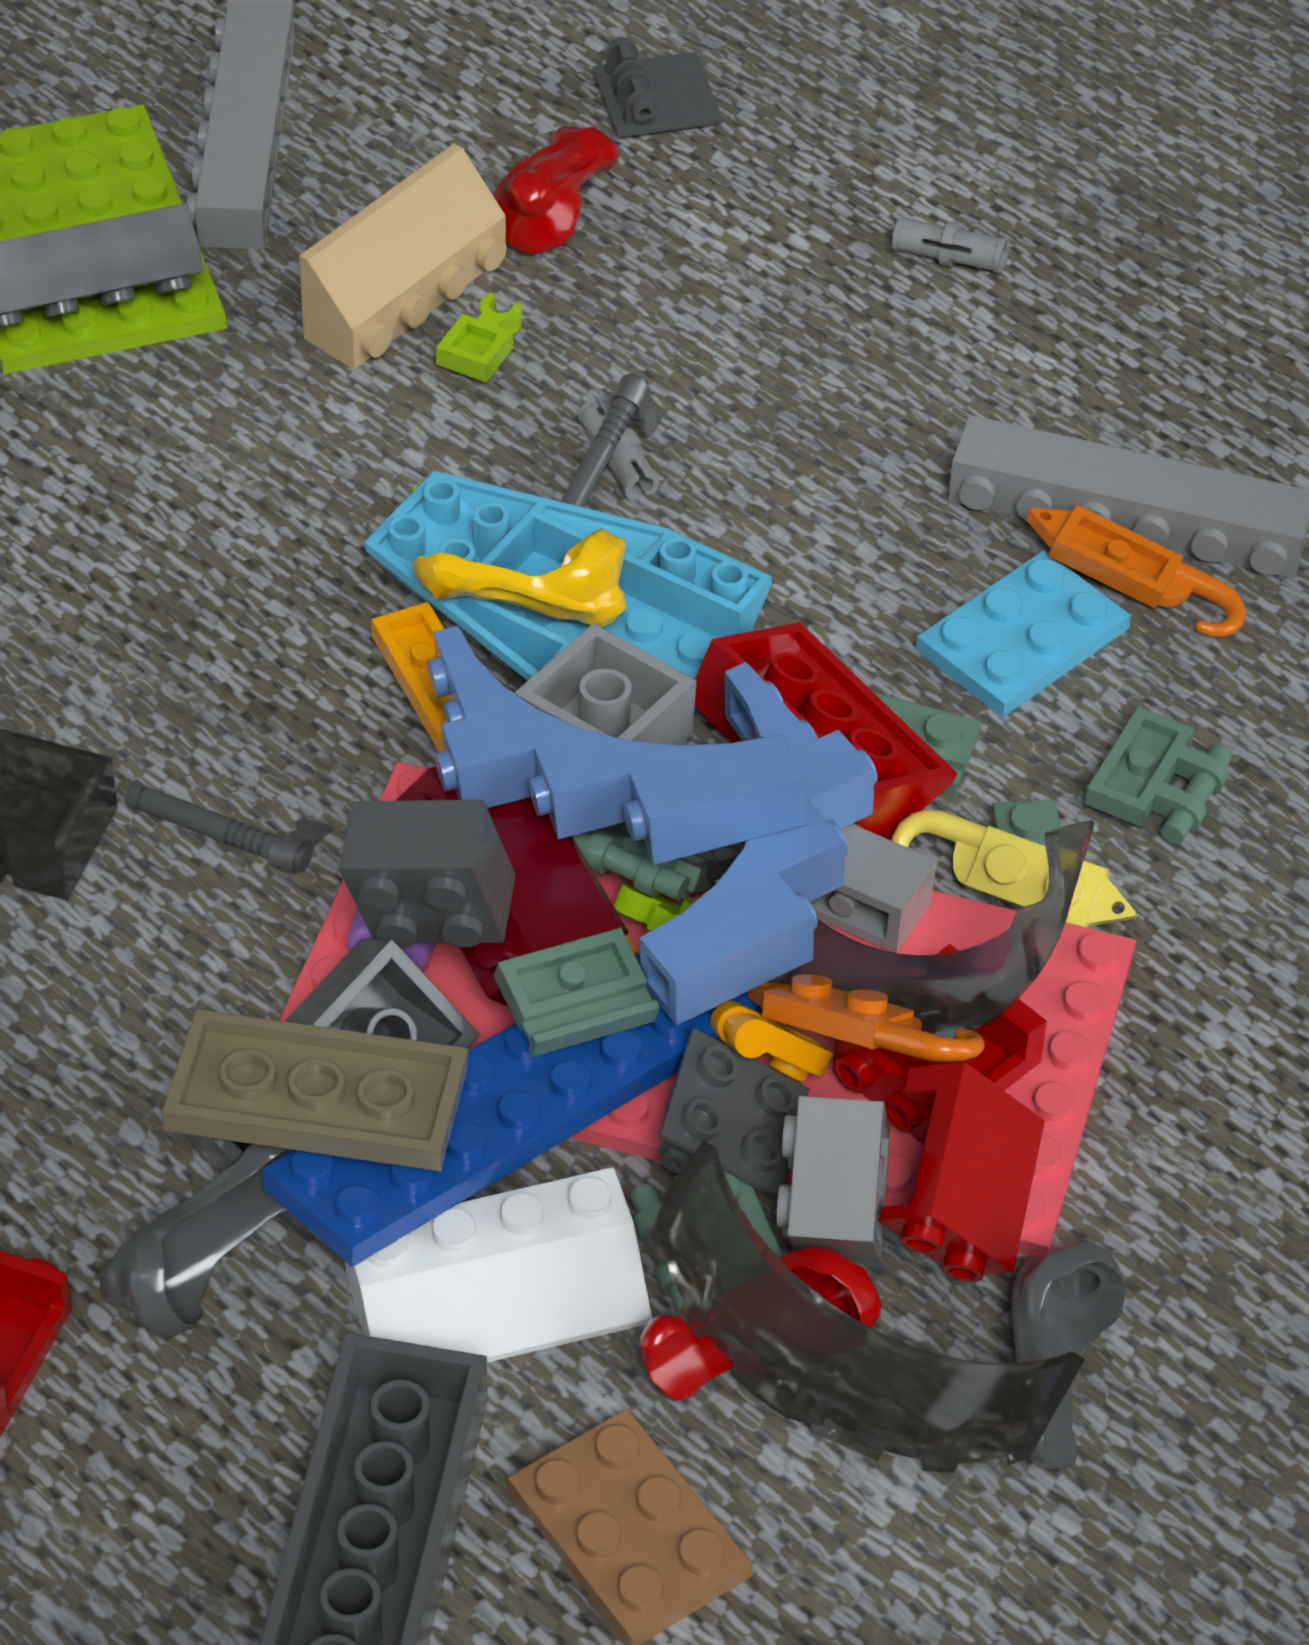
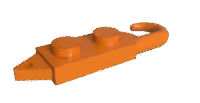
[1026,504,1246,638]
[747,974,985,1062]

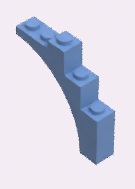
[427,626,806,865]
[640,662,877,1026]

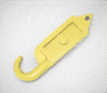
[892,809,1137,928]

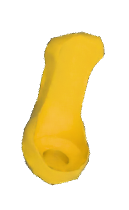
[412,528,627,628]

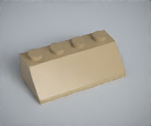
[299,143,507,369]

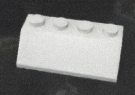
[345,1167,652,1363]

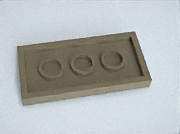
[162,1009,468,1172]

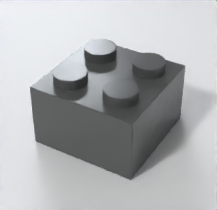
[339,800,516,947]

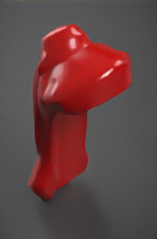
[493,126,619,254]
[640,1247,882,1402]

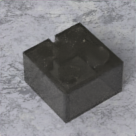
[0,728,118,901]

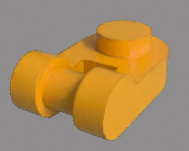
[710,1001,835,1082]

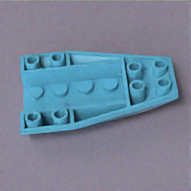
[365,471,772,712]

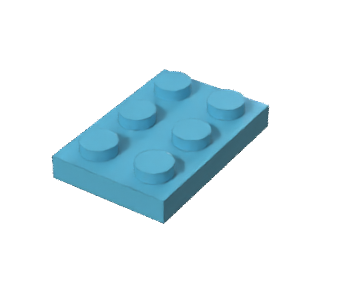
[916,550,1131,717]

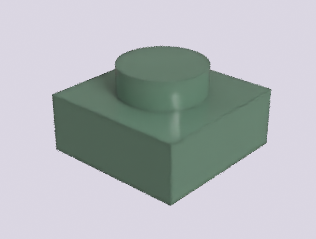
[991,800,1065,853]

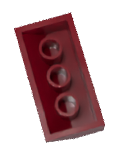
[395,766,629,1006]

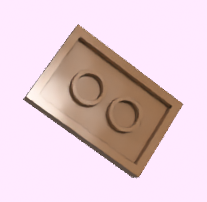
[507,1408,753,1645]

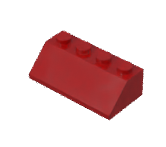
[695,622,958,839]

